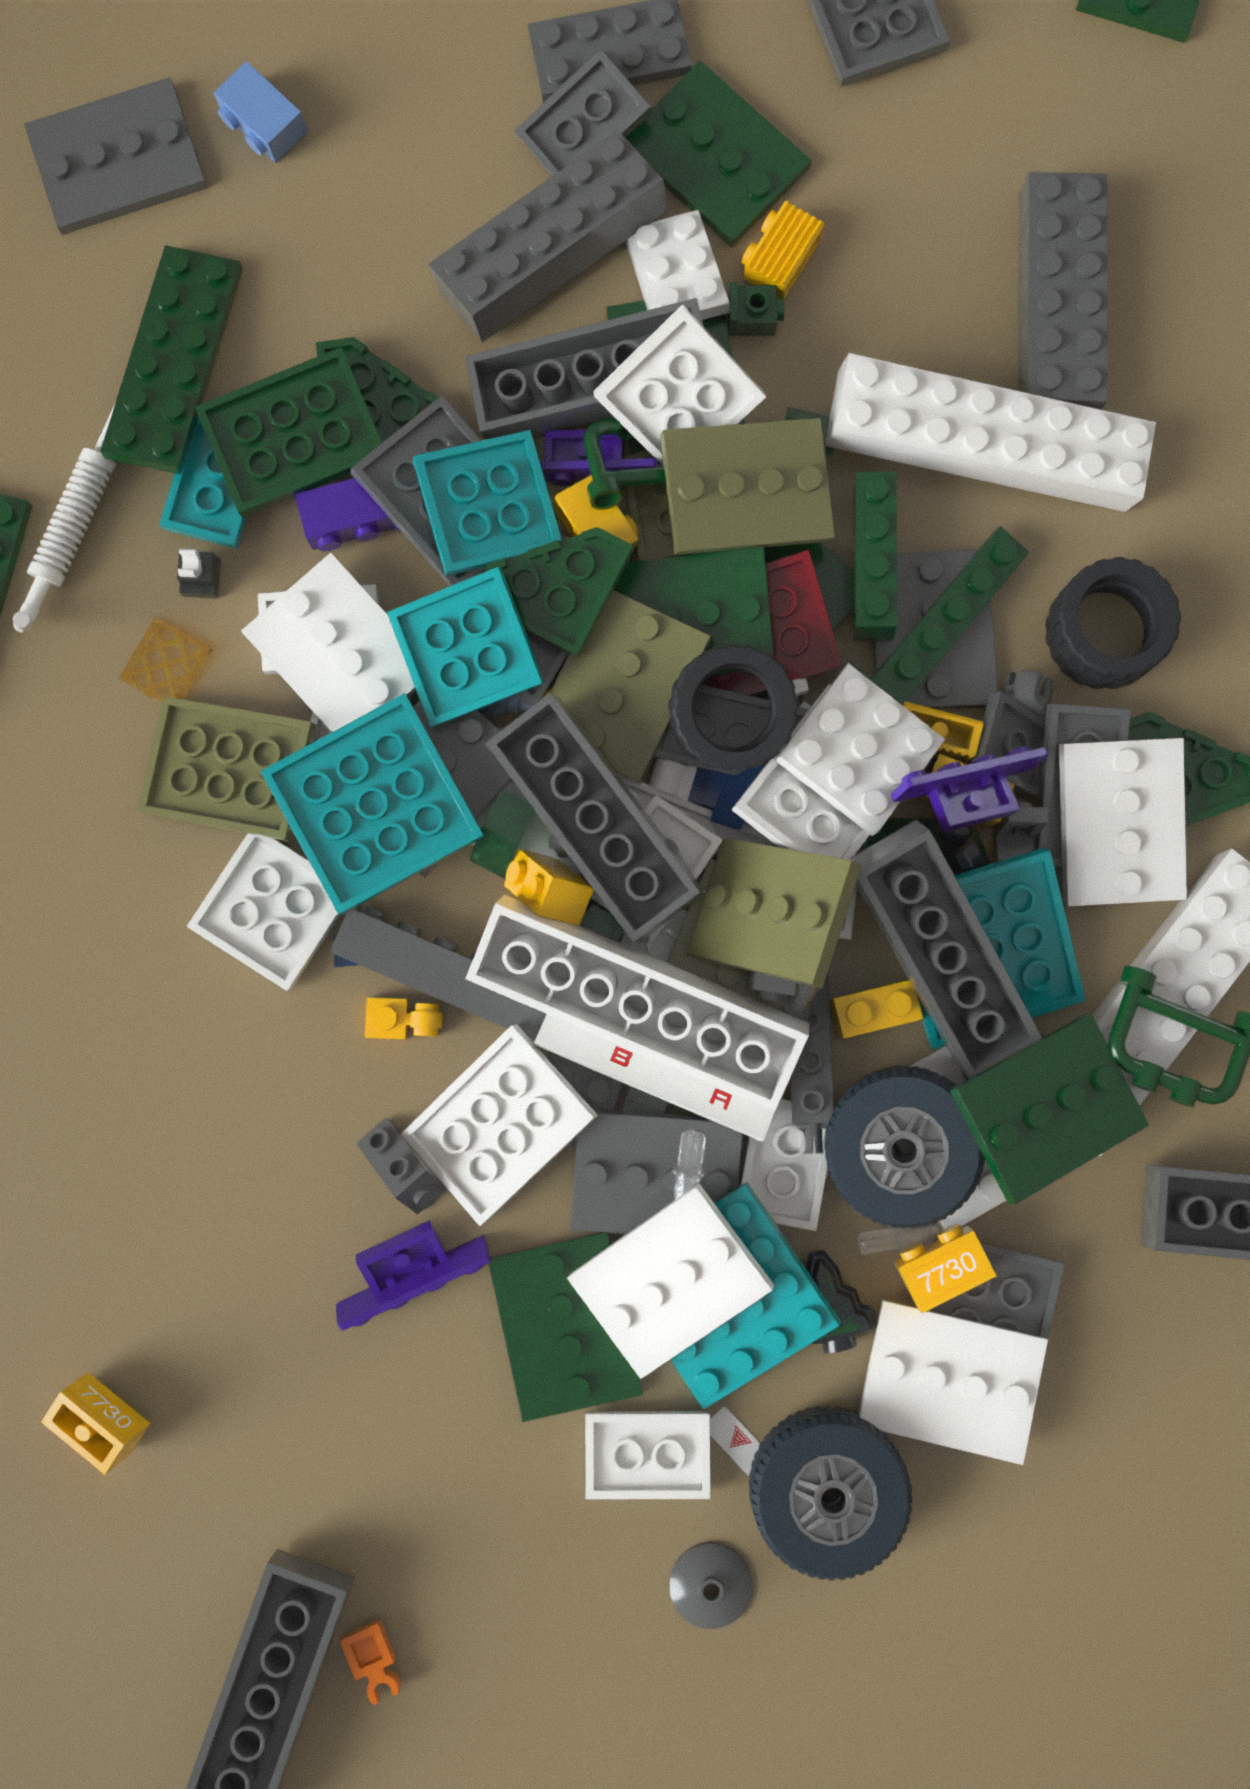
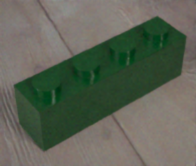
[853,471,897,641]

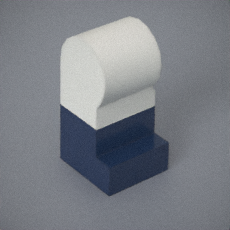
[648,758,726,811]

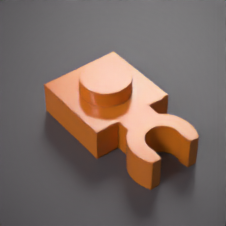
[339,1618,401,1705]

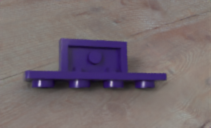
[540,430,660,486]
[891,746,1049,832]
[336,1220,491,1331]

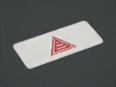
[710,1406,760,1476]

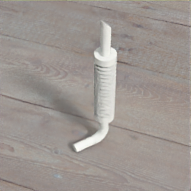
[13,404,117,633]

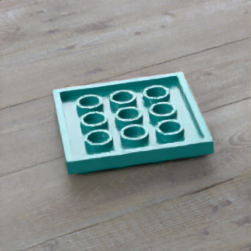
[260,693,484,916]
[917,847,1086,1049]
[670,1182,841,1410]

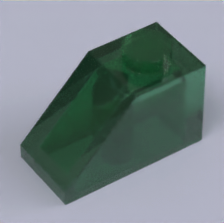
[469,789,538,879]

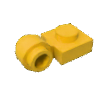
[365,997,443,1040]

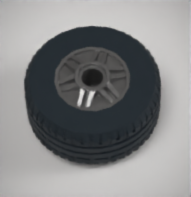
[825,1065,985,1229]
[749,1406,913,1581]

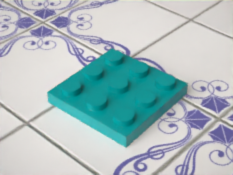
[413,430,562,576]
[386,567,545,727]

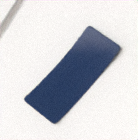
[710,764,764,830]

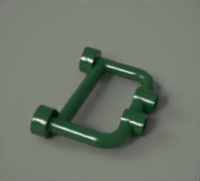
[584,414,666,510]
[1108,966,1250,1108]

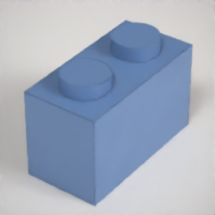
[213,61,308,163]

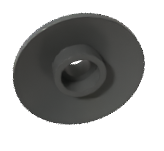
[669,1542,752,1629]

